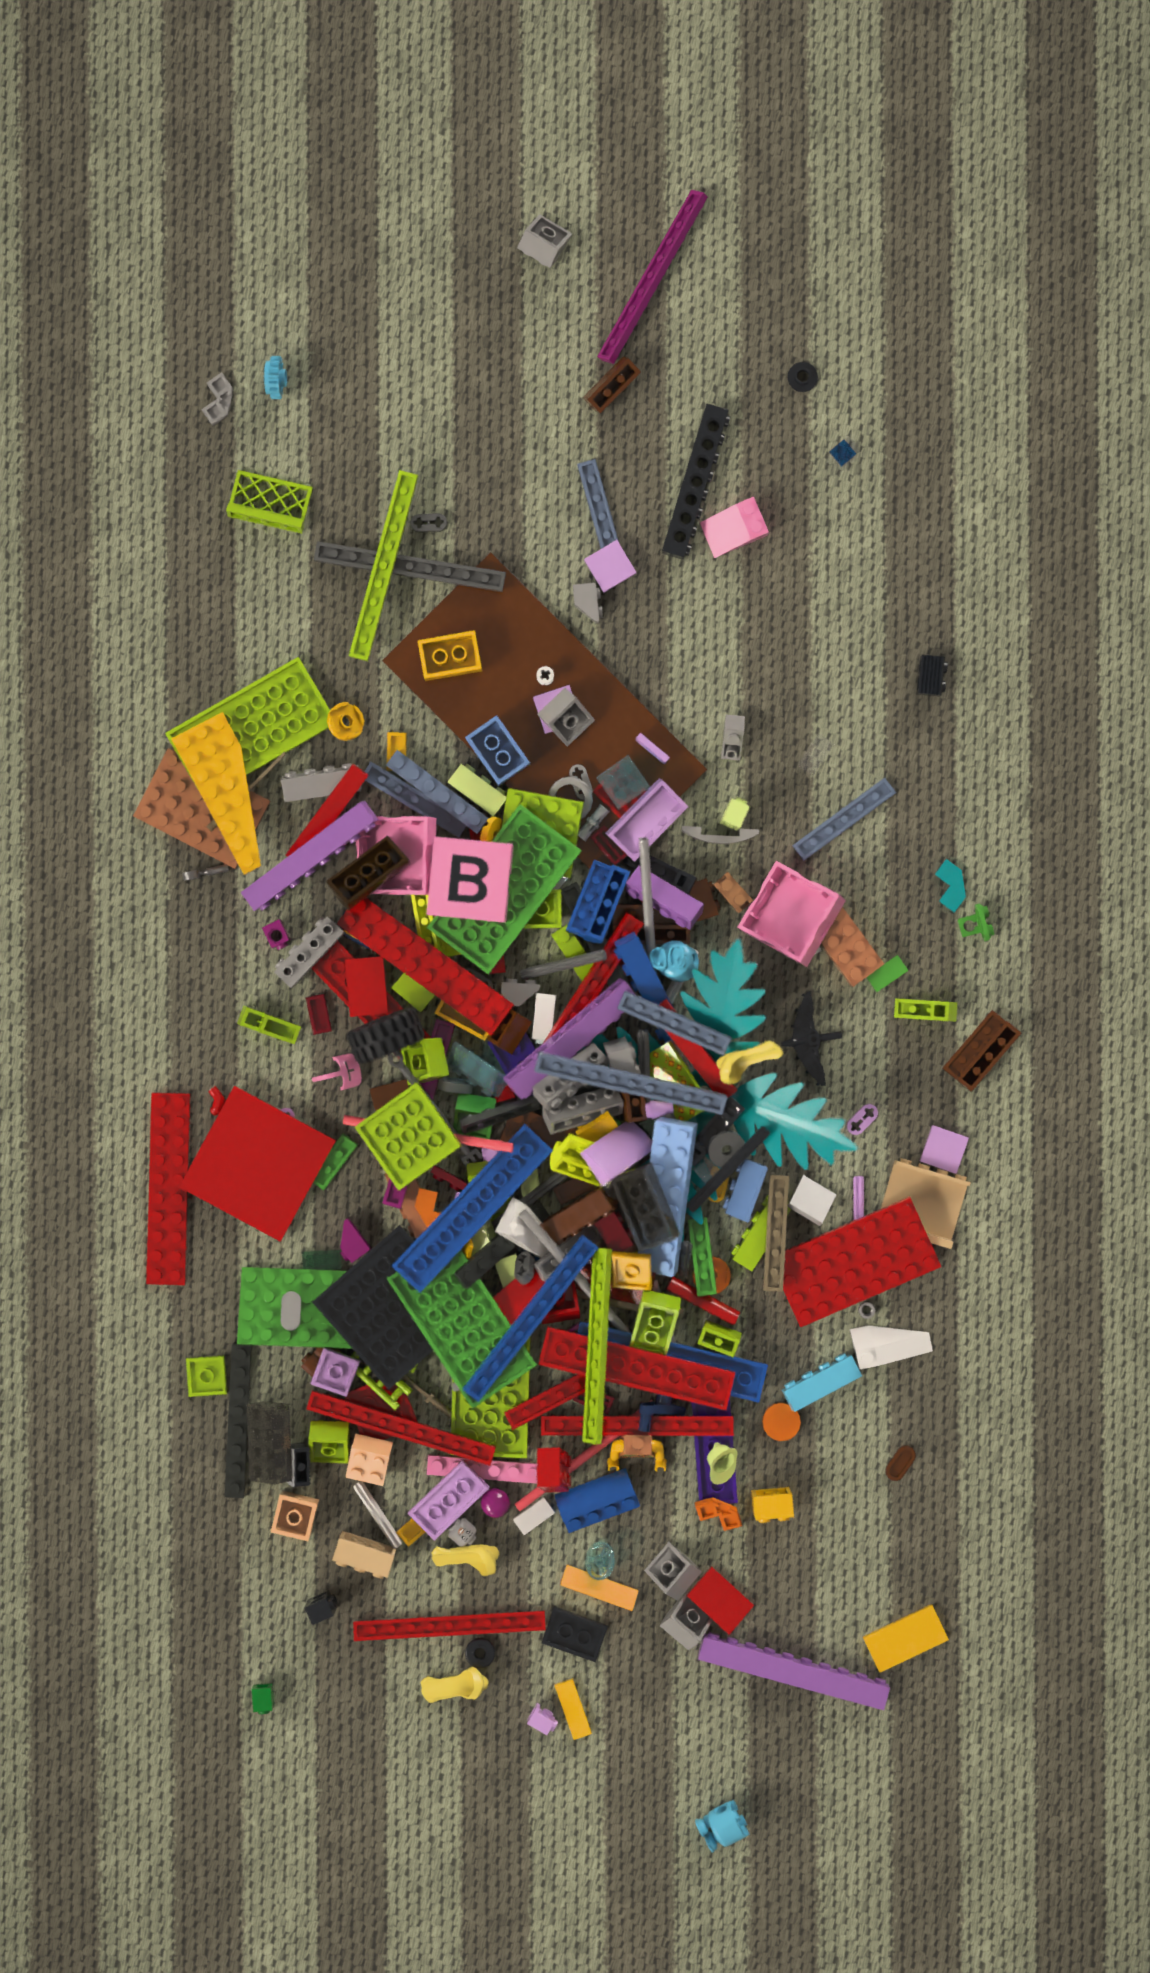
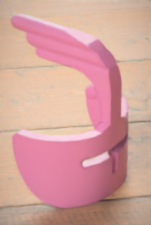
[312,1053,362,1090]

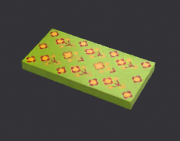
[649,1040,704,1121]

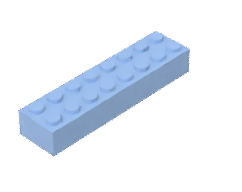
[638,1116,698,1277]

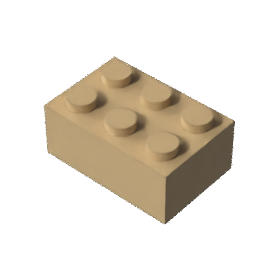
[332,1531,397,1579]

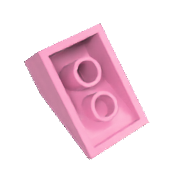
[700,497,769,558]

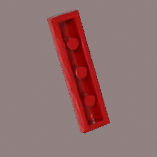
[665,1277,740,1325]

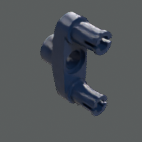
[638,1393,686,1432]

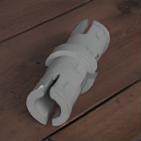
[578,804,609,842]

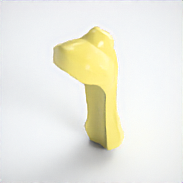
[716,1041,784,1085]
[431,1544,499,1576]
[421,1667,489,1703]

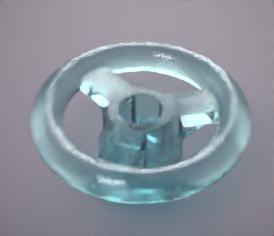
[585,1541,615,1580]

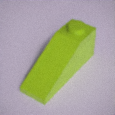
[551,924,593,981]
[894,998,958,1022]

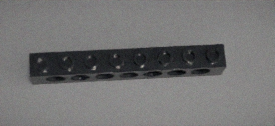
[662,403,731,560]

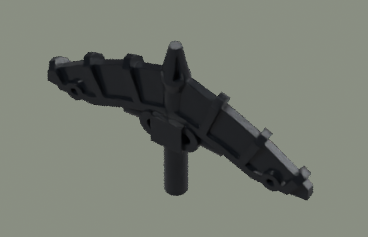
[781,991,842,1086]

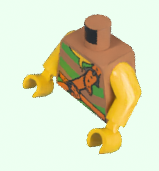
[607,1435,667,1472]

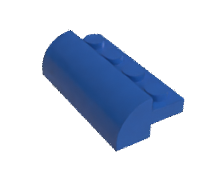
[566,860,630,943]
[554,1468,640,1533]

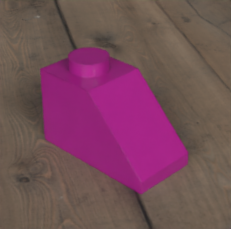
[340,1217,371,1263]

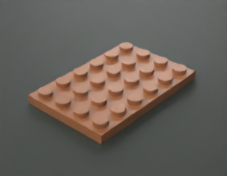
[133,748,271,869]

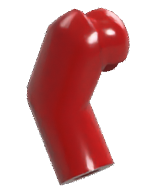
[208,1086,225,1116]

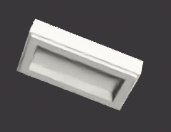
[513,1497,555,1535]

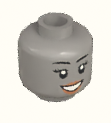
[448,1518,476,1547]

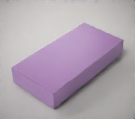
[636,733,670,764]

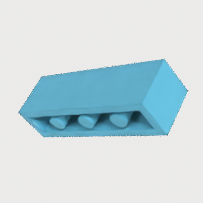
[782,1353,862,1412]

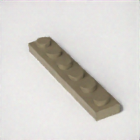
[763,1174,789,1292]

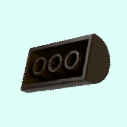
[326,835,411,910]

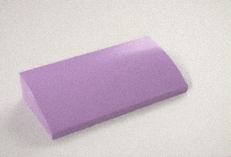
[605,778,688,862]
[581,1122,652,1185]

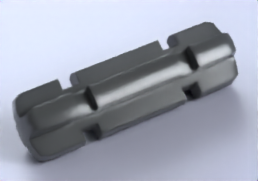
[678,1241,693,1277]

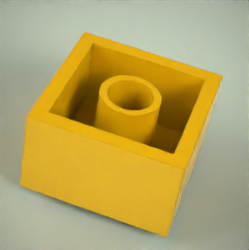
[751,1487,794,1523]

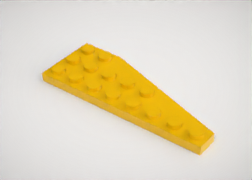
[172,712,261,875]

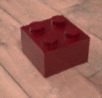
[594,1211,635,1253]

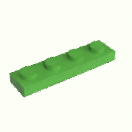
[688,1217,717,1297]

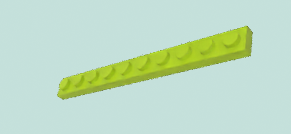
[349,470,419,662]
[582,1247,612,1444]

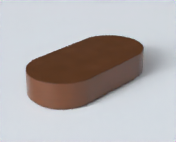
[885,1445,916,1481]

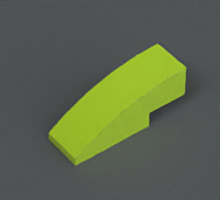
[237,1006,301,1045]

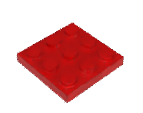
[345,1379,418,1440]

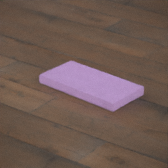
[408,1460,490,1541]

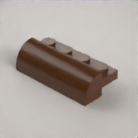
[613,904,690,944]
[943,1010,1022,1092]

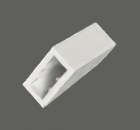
[532,993,556,1044]

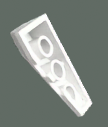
[495,1197,549,1259]
[850,1325,933,1369]

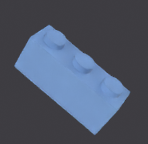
[723,1159,768,1223]

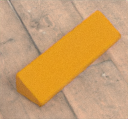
[560,1565,639,1611]

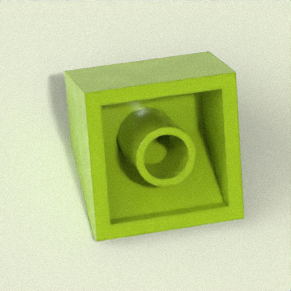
[401,1038,449,1086]
[309,1420,350,1463]

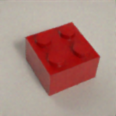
[537,1447,572,1492]

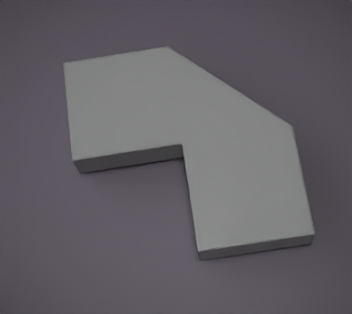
[201,372,233,426]

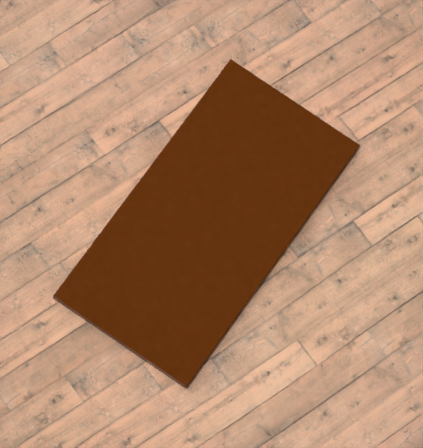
[382,552,707,869]

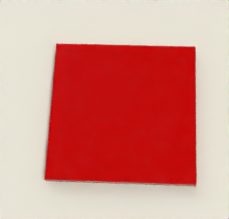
[179,1085,336,1242]

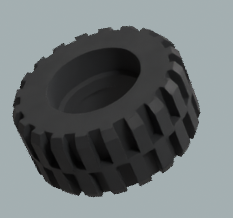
[347,1007,425,1064]

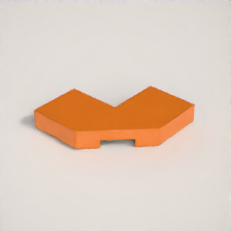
[415,1188,441,1228]
[695,1497,742,1531]

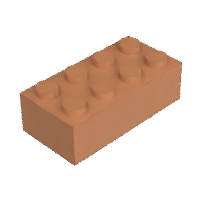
[820,907,884,987]

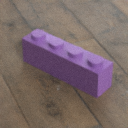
[626,866,704,929]

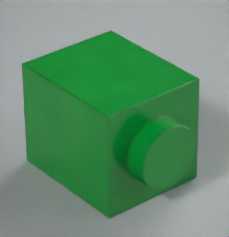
[252,1683,274,1714]

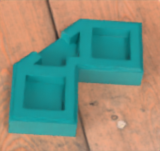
[934,859,966,912]

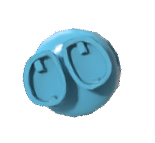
[650,940,699,982]
[695,1800,749,1853]

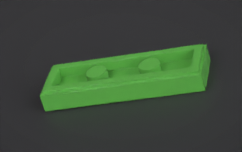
[313,1133,359,1191]

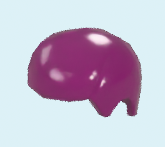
[480,1488,511,1518]

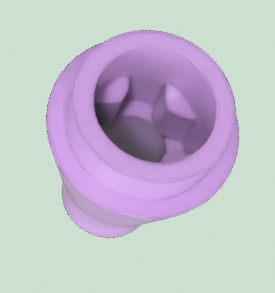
[645,1100,674,1119]

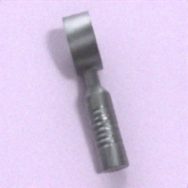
[182,864,229,881]

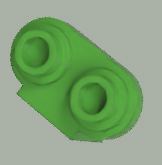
[958,903,994,942]

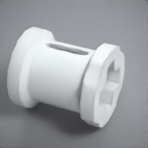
[537,666,554,685]

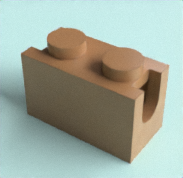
[713,872,753,914]

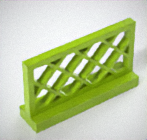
[226,470,313,534]

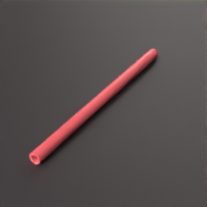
[343,1115,514,1153]
[515,1400,653,1511]

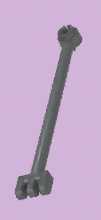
[387,1051,483,1166]

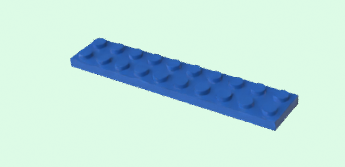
[392,1124,553,1293]
[577,1321,768,1402]

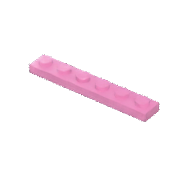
[427,1454,537,1484]

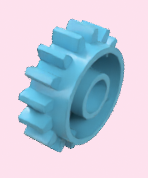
[264,356,287,399]

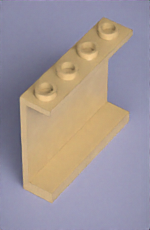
[881,1158,971,1249]

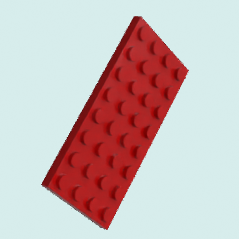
[783,1196,942,1328]

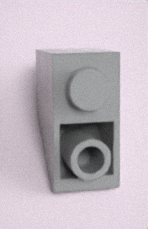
[573,583,603,624]
[721,715,745,760]
[501,979,540,1006]

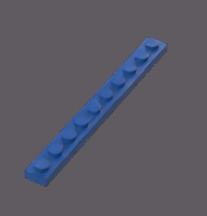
[463,1235,599,1402]

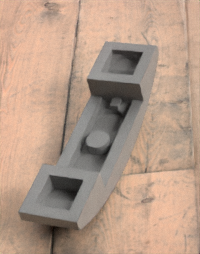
[681,826,759,844]

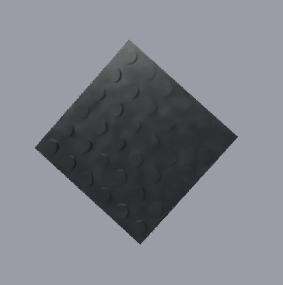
[312,1225,433,1390]

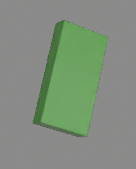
[866,955,908,992]

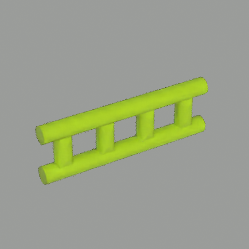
[345,1351,413,1410]

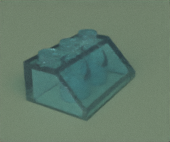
[448,1041,507,1097]

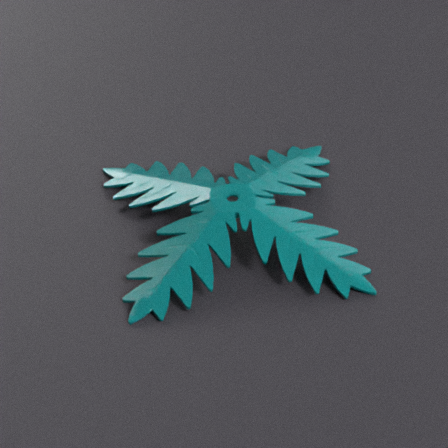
[577,939,858,1242]

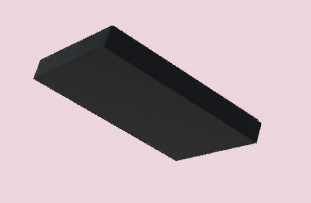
[541,1606,608,1662]

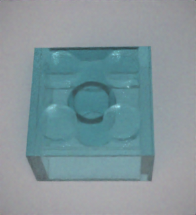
[596,755,650,810]

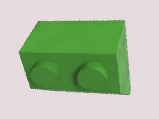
[453,1093,496,1139]

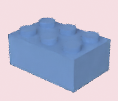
[465,715,530,786]

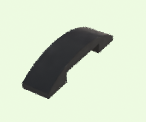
[623,855,697,895]
[692,1096,745,1167]

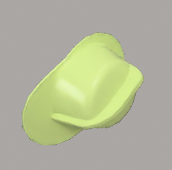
[707,1442,738,1485]

